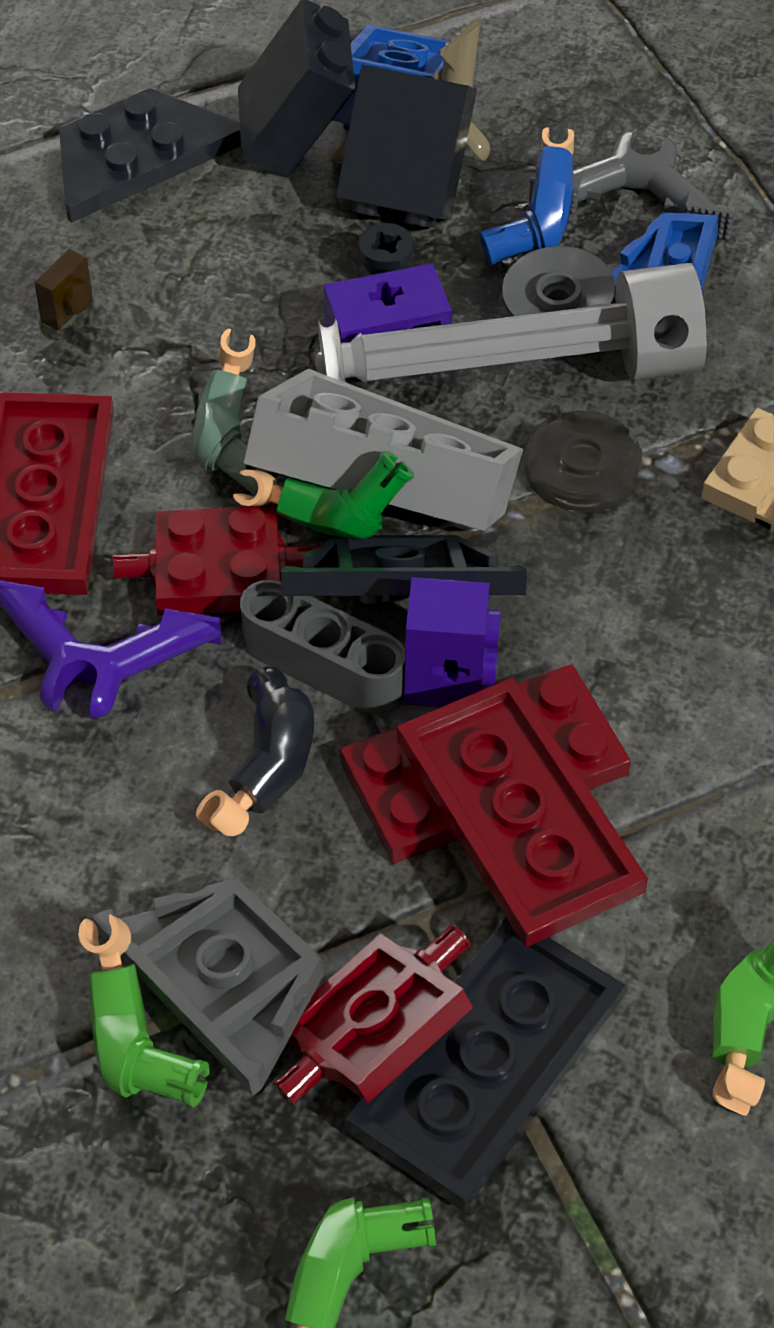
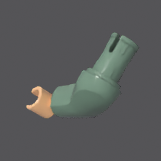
[193,329,279,497]

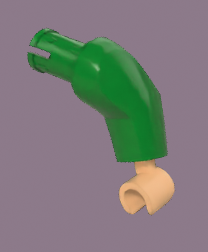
[233,450,414,540]

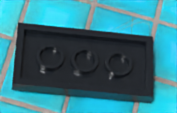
[345,917,625,1211]

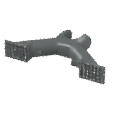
[529,131,735,240]

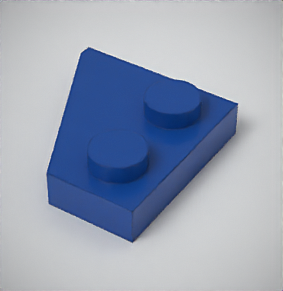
[611,212,718,303]

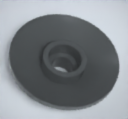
[502,246,615,317]

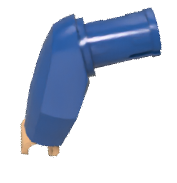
[479,128,574,266]

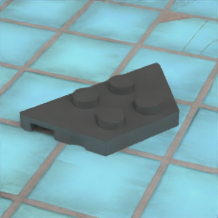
[92,878,324,1096]

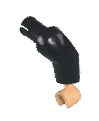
[196,666,314,836]

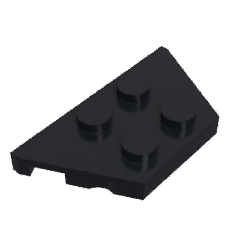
[59,88,241,223]
[281,535,527,604]

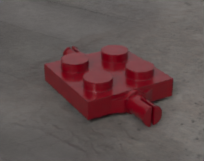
[113,505,321,616]
[273,924,473,1106]

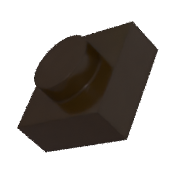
[34,248,92,331]

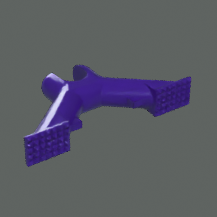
[0,580,222,718]

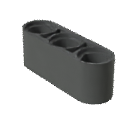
[240,580,405,715]

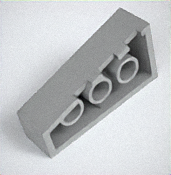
[244,369,523,531]

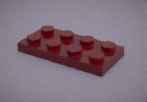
[0,392,114,595]
[340,663,631,864]
[397,677,648,948]

